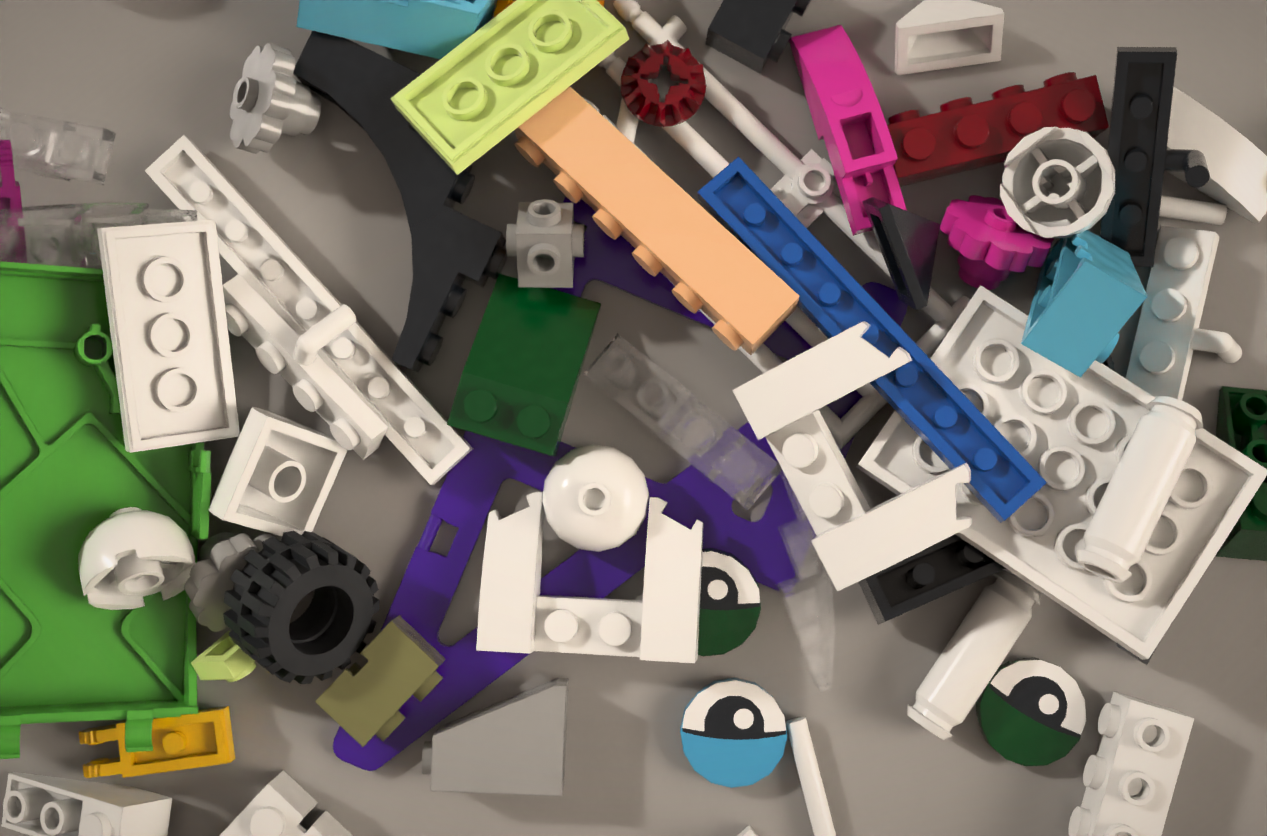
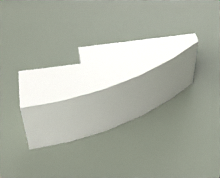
[1167,87,1267,224]

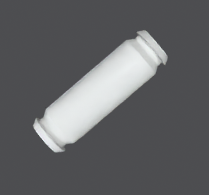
[1077,396,1203,583]
[907,570,1040,740]

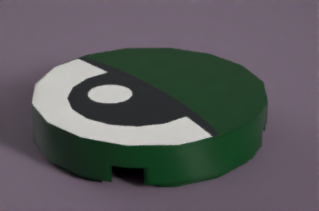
[698,548,761,656]
[976,657,1086,766]

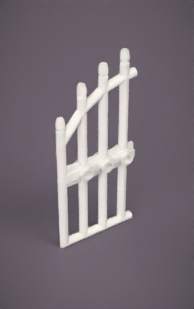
[582,0,971,449]

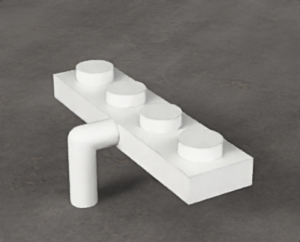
[1126,226,1242,401]
[223,274,388,460]

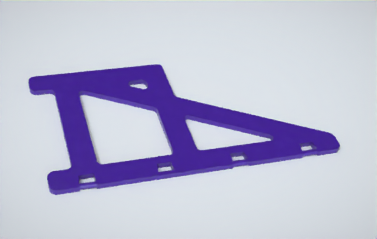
[333,196,908,771]

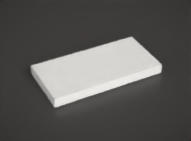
[97,220,240,453]

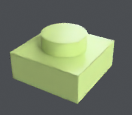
[191,631,256,682]

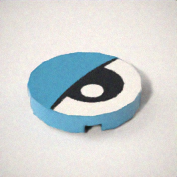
[680,678,788,788]

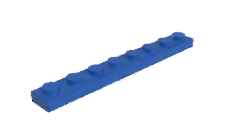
[697,156,1047,523]

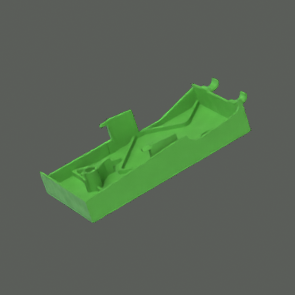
[0,261,211,759]

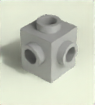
[506,199,584,288]

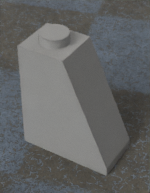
[422,678,569,796]

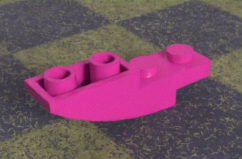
[789,25,907,236]

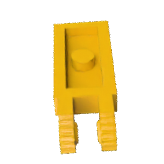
[78,706,235,778]

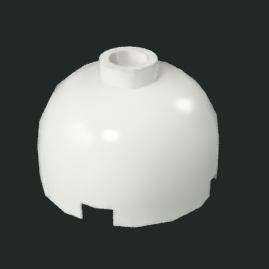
[1000,127,1115,239]
[542,444,649,552]
[78,507,196,610]

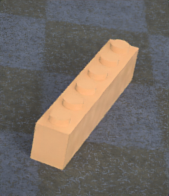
[514,87,800,355]

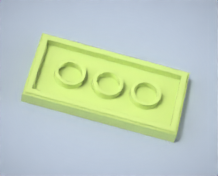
[390,0,629,175]

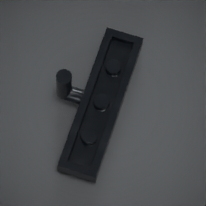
[1099,47,1210,267]

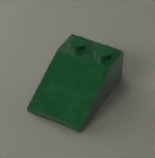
[447,273,601,457]

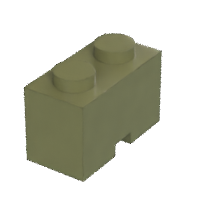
[315,615,446,747]

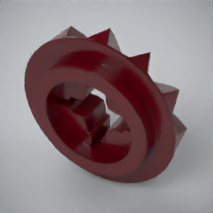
[620,40,707,127]

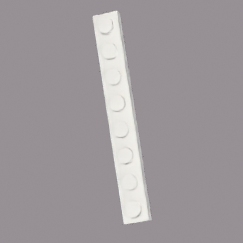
[145,135,473,485]

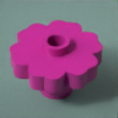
[940,195,1054,290]

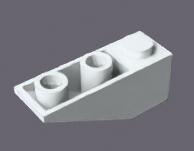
[1,772,172,836]

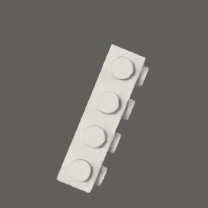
[1068,691,1194,836]

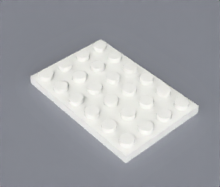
[856,285,1267,660]

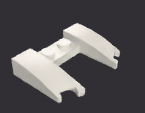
[732,321,972,591]
[476,492,704,663]

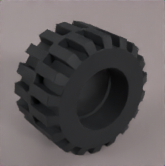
[223,531,380,684]

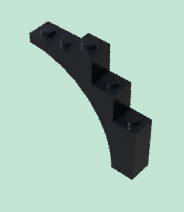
[293,31,508,373]

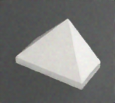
[895,0,1004,75]

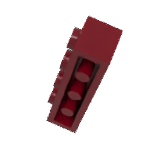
[887,72,1109,187]

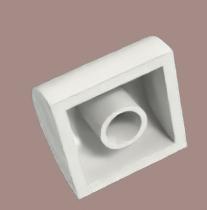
[209,407,347,537]

